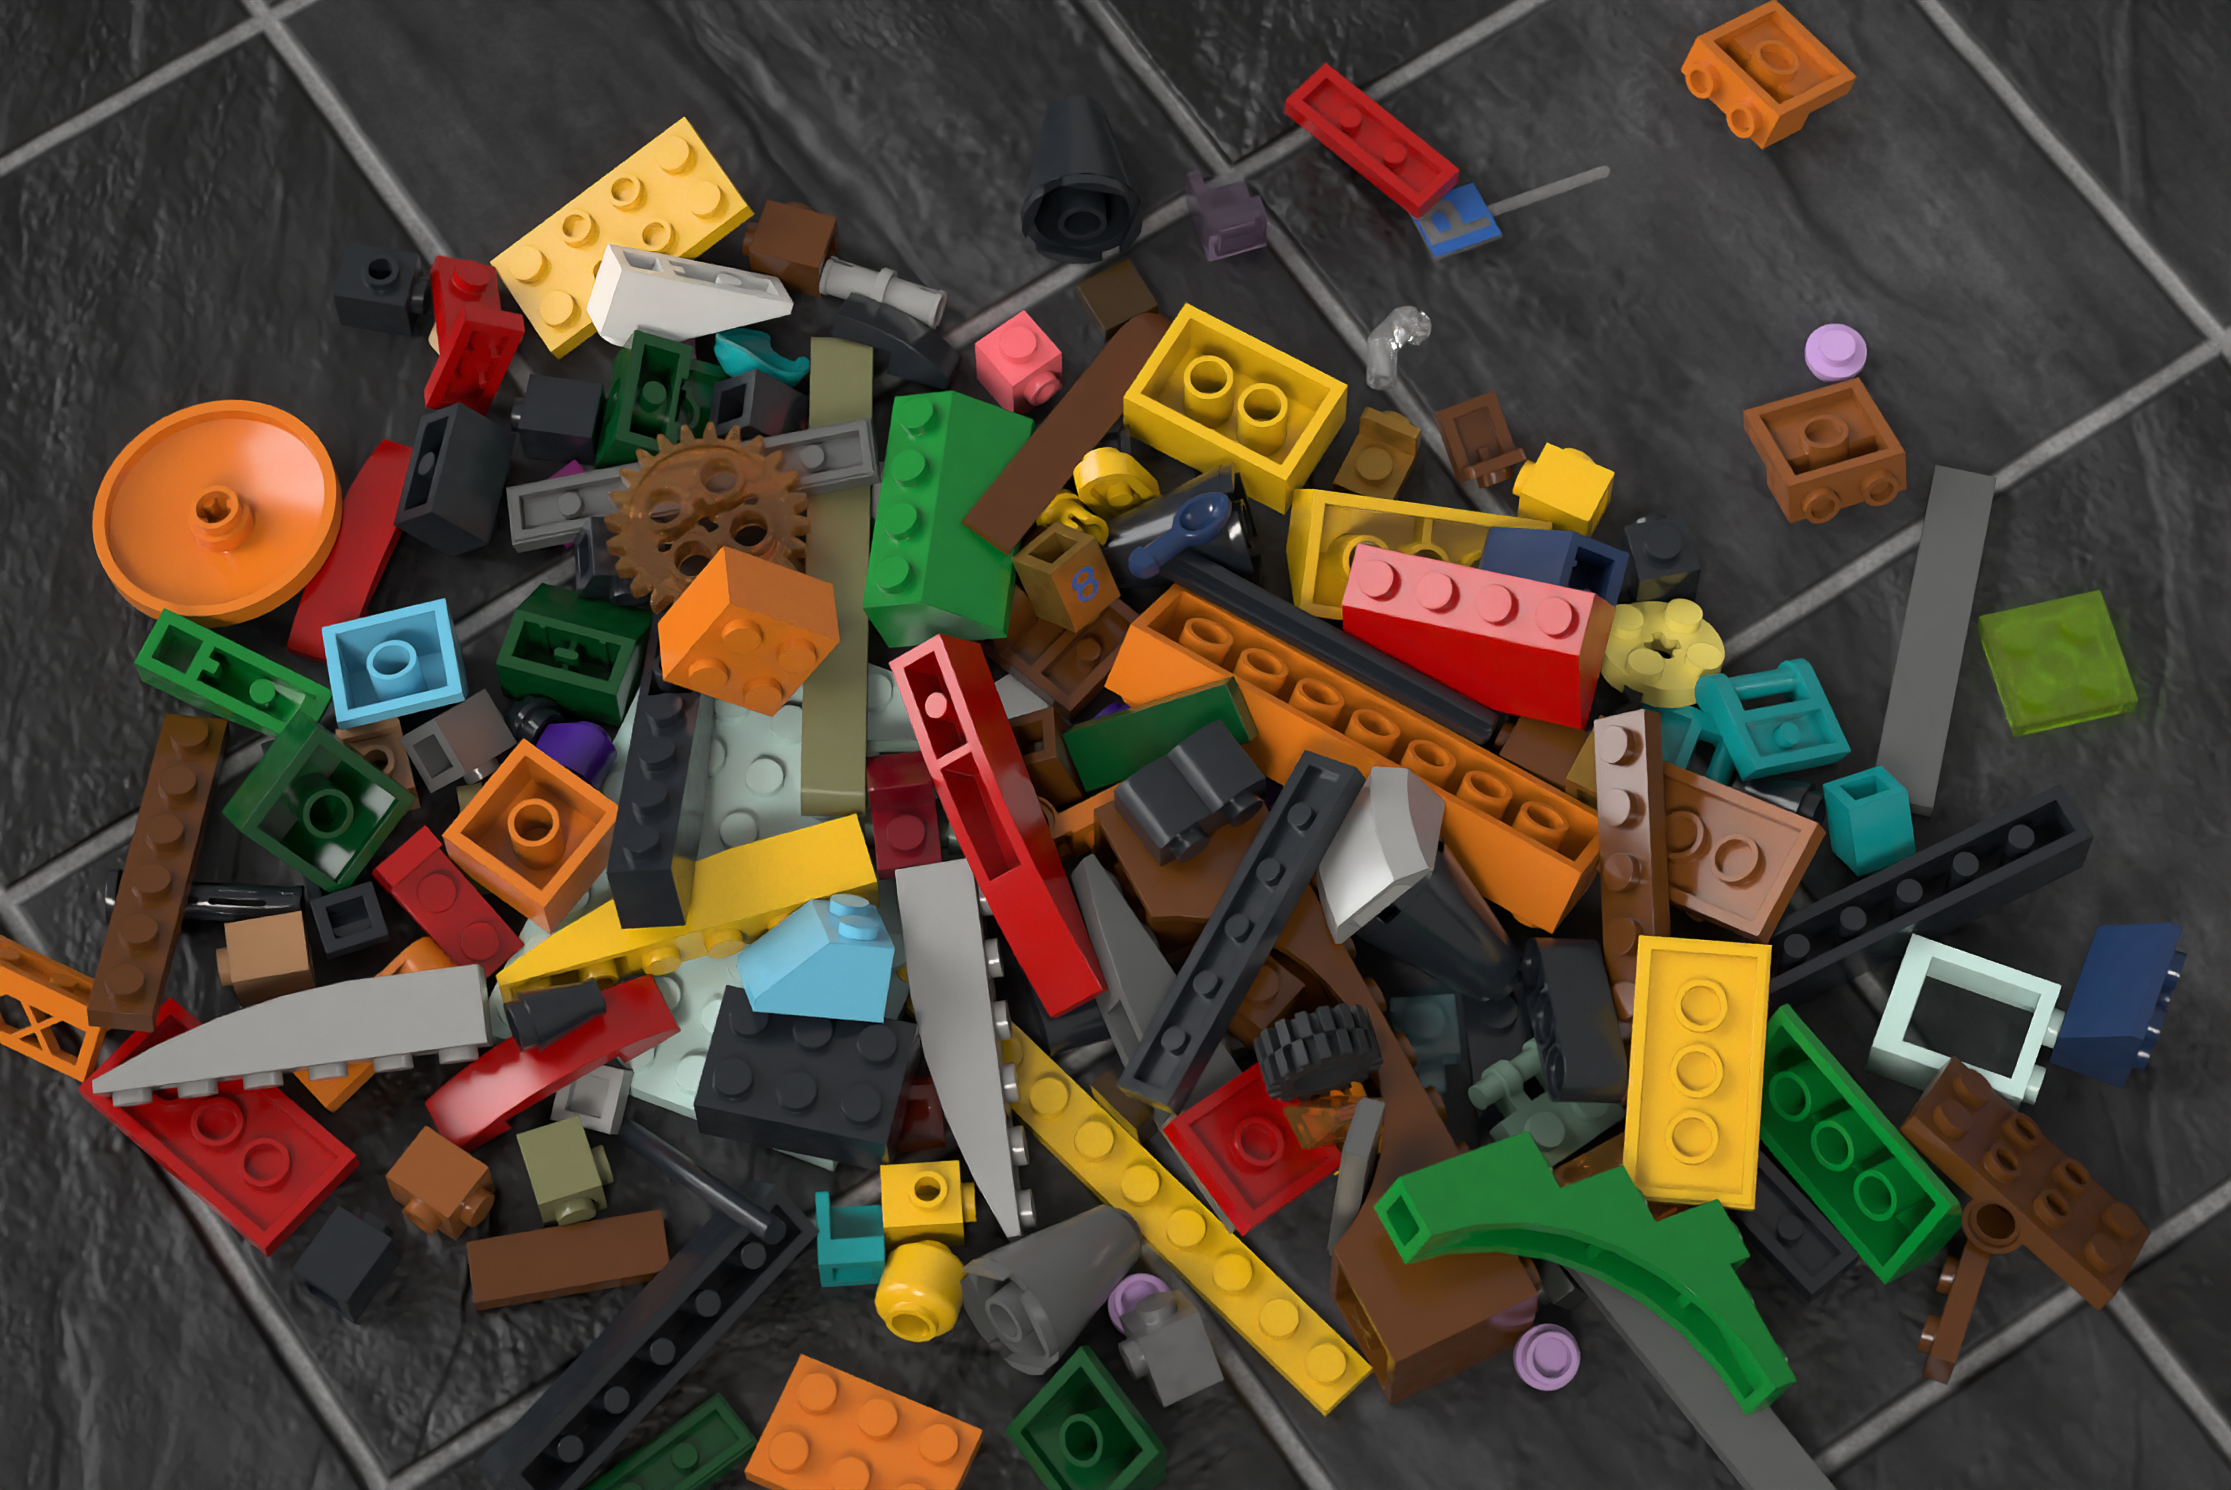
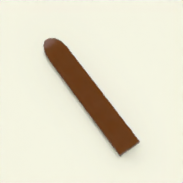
[962,312,1172,556]

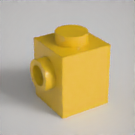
[1513,443,1615,538]
[880,1160,976,1250]

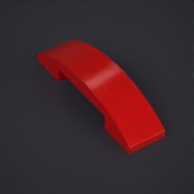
[286,439,413,666]
[425,974,682,1153]

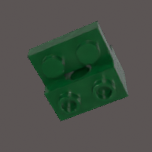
[594,330,732,470]

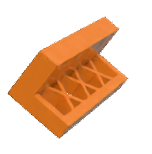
[0,935,112,1082]

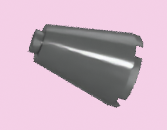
[960,1205,1142,1375]

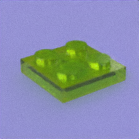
[1977,590,2138,737]

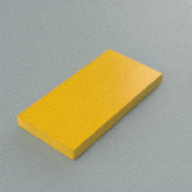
[1623,935,1772,1211]

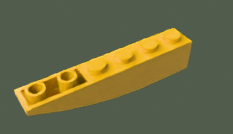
[496,814,880,1003]

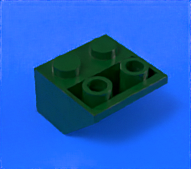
[496,583,654,727]

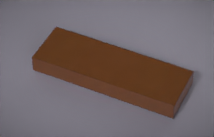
[466,1209,670,1311]

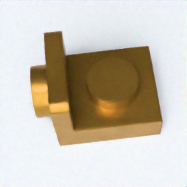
[1332,407,1421,500]

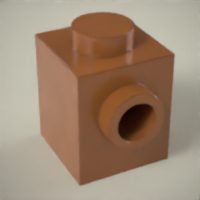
[386,1125,495,1241]

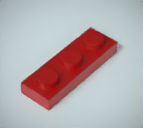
[1285,63,1460,220]

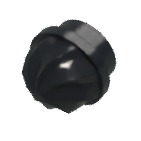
[503,695,568,750]

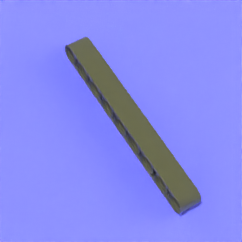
[801,337,874,816]

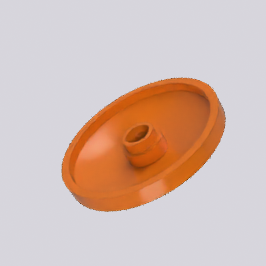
[92,400,343,628]

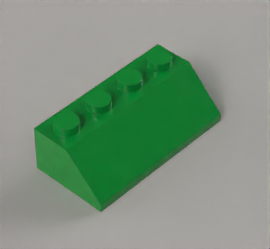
[862,391,1037,648]
[1759,1003,1963,1285]

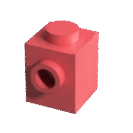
[975,310,1063,416]

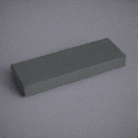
[1327,1097,1385,1256]

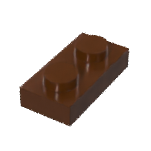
[1917,1239,1991,1385]

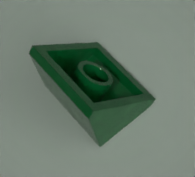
[1005,1345,1167,1490]

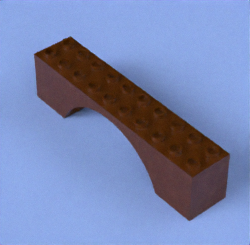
[1094,792,1542,1406]

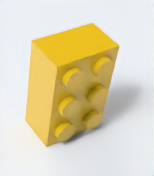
[1123,303,1348,515]

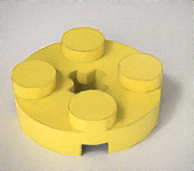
[1600,598,1725,708]

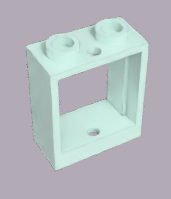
[1865,934,2066,1112]

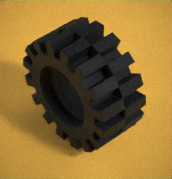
[1254,1004,1383,1102]

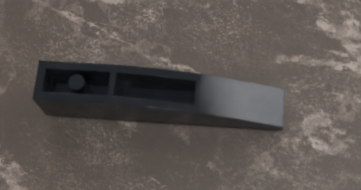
[606,611,714,929]

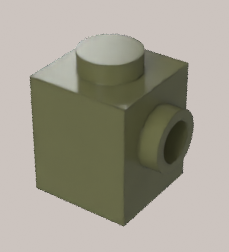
[516,1115,614,1228]

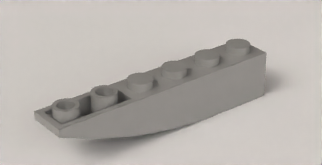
[895,858,1037,1243]
[92,964,494,1107]

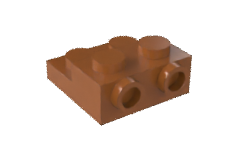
[1743,377,1907,524]

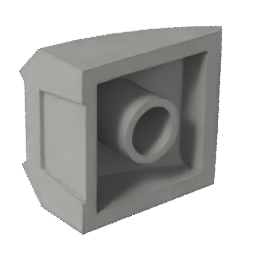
[1316,767,1445,944]

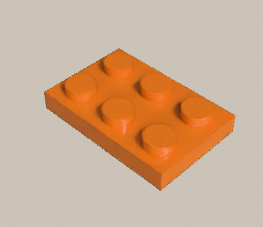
[745,1354,984,1490]

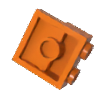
[1680,0,1857,149]

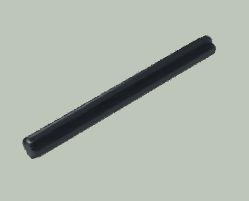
[1158,548,1499,745]

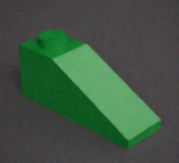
[134,608,333,739]

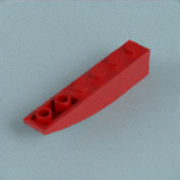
[889,633,1109,1018]

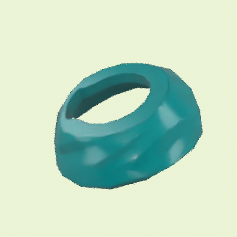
[714,328,811,388]

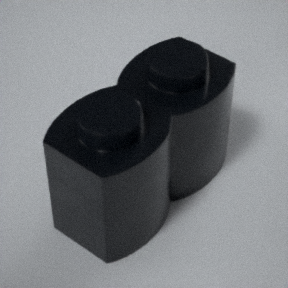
[1114,719,1266,866]

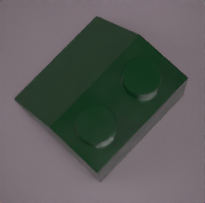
[222,709,417,894]

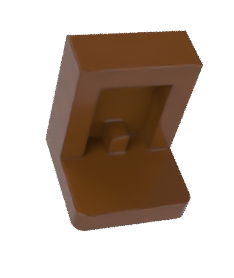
[1433,391,1527,489]

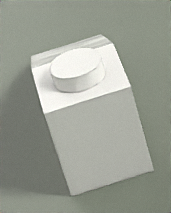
[586,243,794,347]

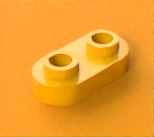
[1073,447,1161,522]

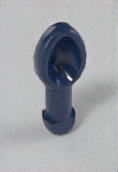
[1128,492,1232,579]

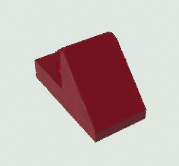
[866,751,942,880]

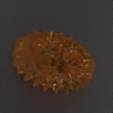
[604,422,812,614]

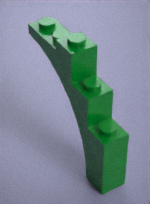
[1374,1131,1796,1416]

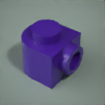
[535,721,617,791]

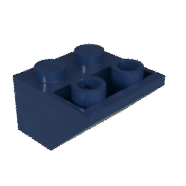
[1478,527,1630,607]
[2049,922,2187,1089]

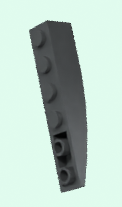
[1068,854,1242,1234]

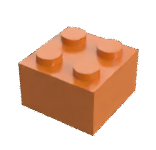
[658,546,840,717]
[442,738,618,934]

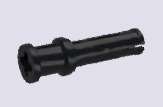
[105,868,305,925]

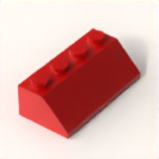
[1342,544,1616,731]

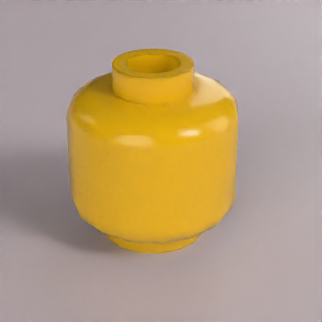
[875,1240,968,1342]

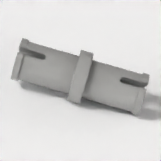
[819,256,947,330]

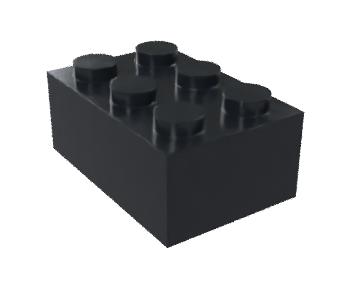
[693,985,921,1171]

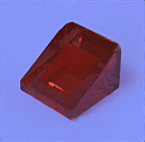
[896,1076,946,1153]

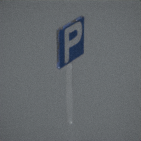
[1408,165,1610,261]

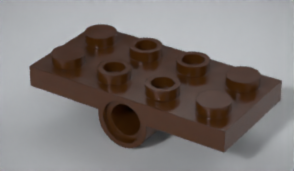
[972,526,1140,722]
[1898,1055,2151,1311]

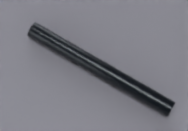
[618,1120,786,1245]

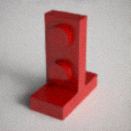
[424,255,525,417]
[370,825,525,978]

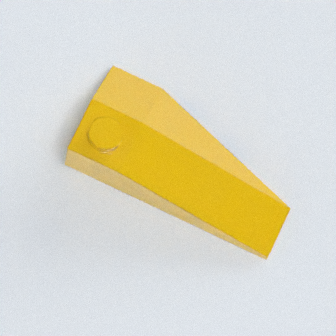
[1286,489,1553,620]

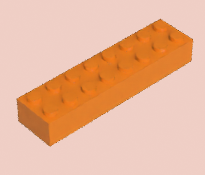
[1104,583,1600,934]

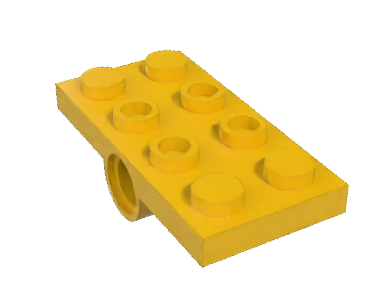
[490,116,754,360]

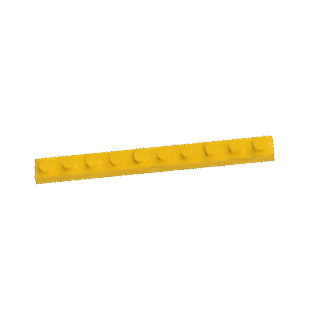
[896,964,1373,1416]

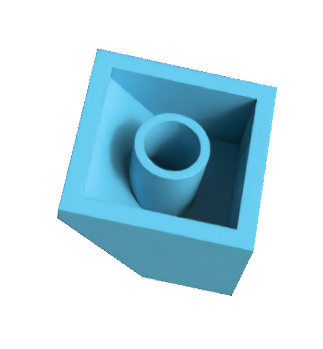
[322,598,469,730]
[736,894,895,1023]

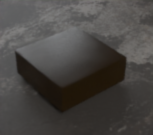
[1076,259,1159,341]
[1091,1070,1157,1147]

